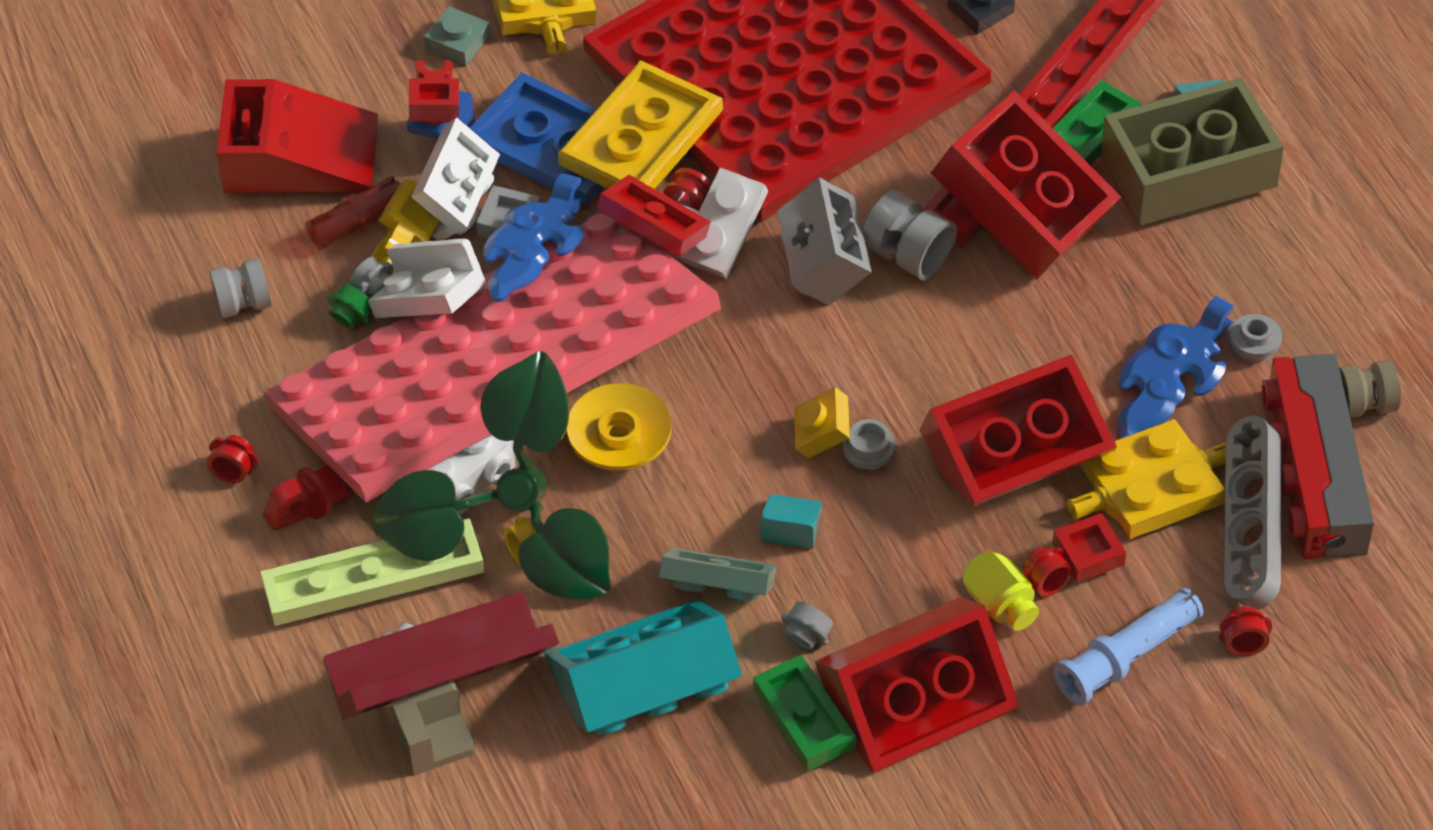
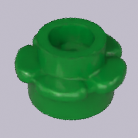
[326,283,372,329]

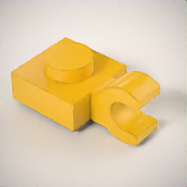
[371,178,440,264]

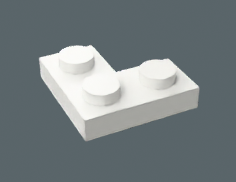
[665,168,768,279]

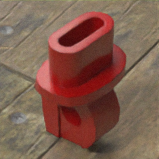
[263,465,349,530]

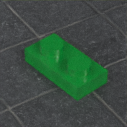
[1053,80,1142,165]
[753,655,856,772]

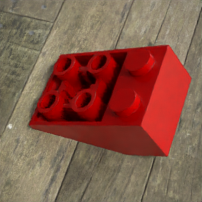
[216,79,378,193]

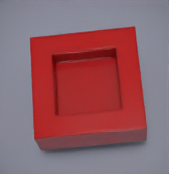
[1052,513,1126,583]

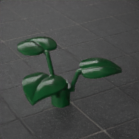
[372,351,611,599]

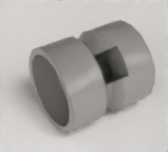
[862,190,957,281]

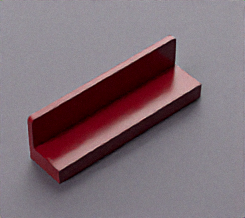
[323,592,560,720]

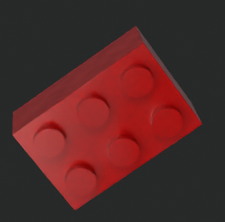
[930,90,1121,280]

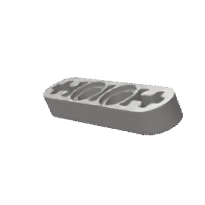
[1224,415,1281,610]

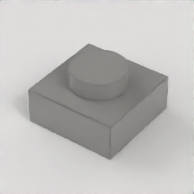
[477,185,540,238]

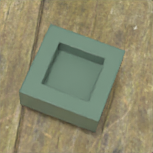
[424,6,491,66]

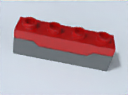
[1261,354,1374,559]

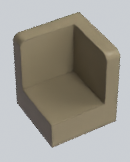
[391,681,476,776]

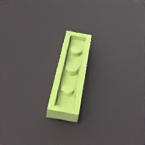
[260,518,485,626]

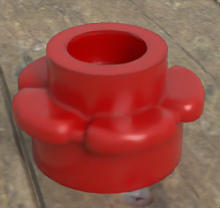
[207,435,258,483]
[1023,547,1073,597]
[1219,606,1273,656]

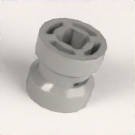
[209,257,271,319]

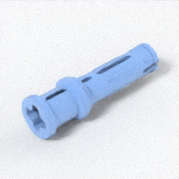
[1053,587,1204,706]

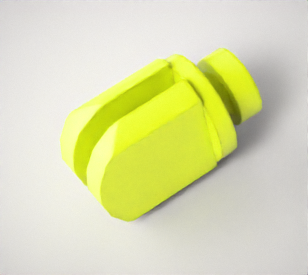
[963,551,1039,631]

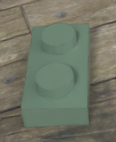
[659,547,777,601]

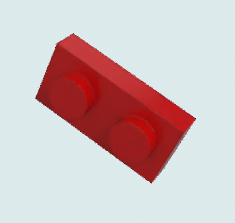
[597,174,711,258]

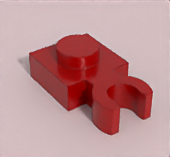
[409,60,459,125]

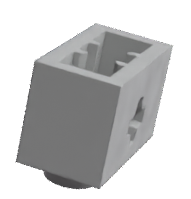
[777,177,872,305]

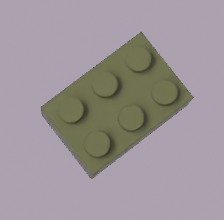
[1101,77,1284,226]

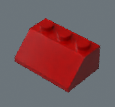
[919,354,1117,506]
[815,597,1020,772]

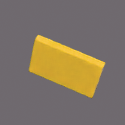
[558,60,723,189]

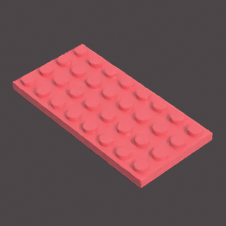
[264,213,721,502]

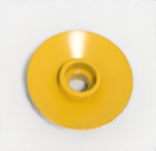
[567,383,672,471]

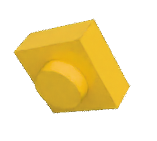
[794,387,850,459]

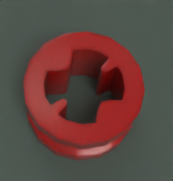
[663,168,712,211]

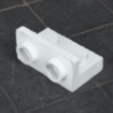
[411,118,500,241]
[368,239,487,318]

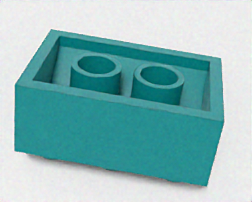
[544,599,743,735]

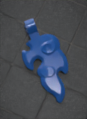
[484,173,584,302]
[1117,296,1234,439]

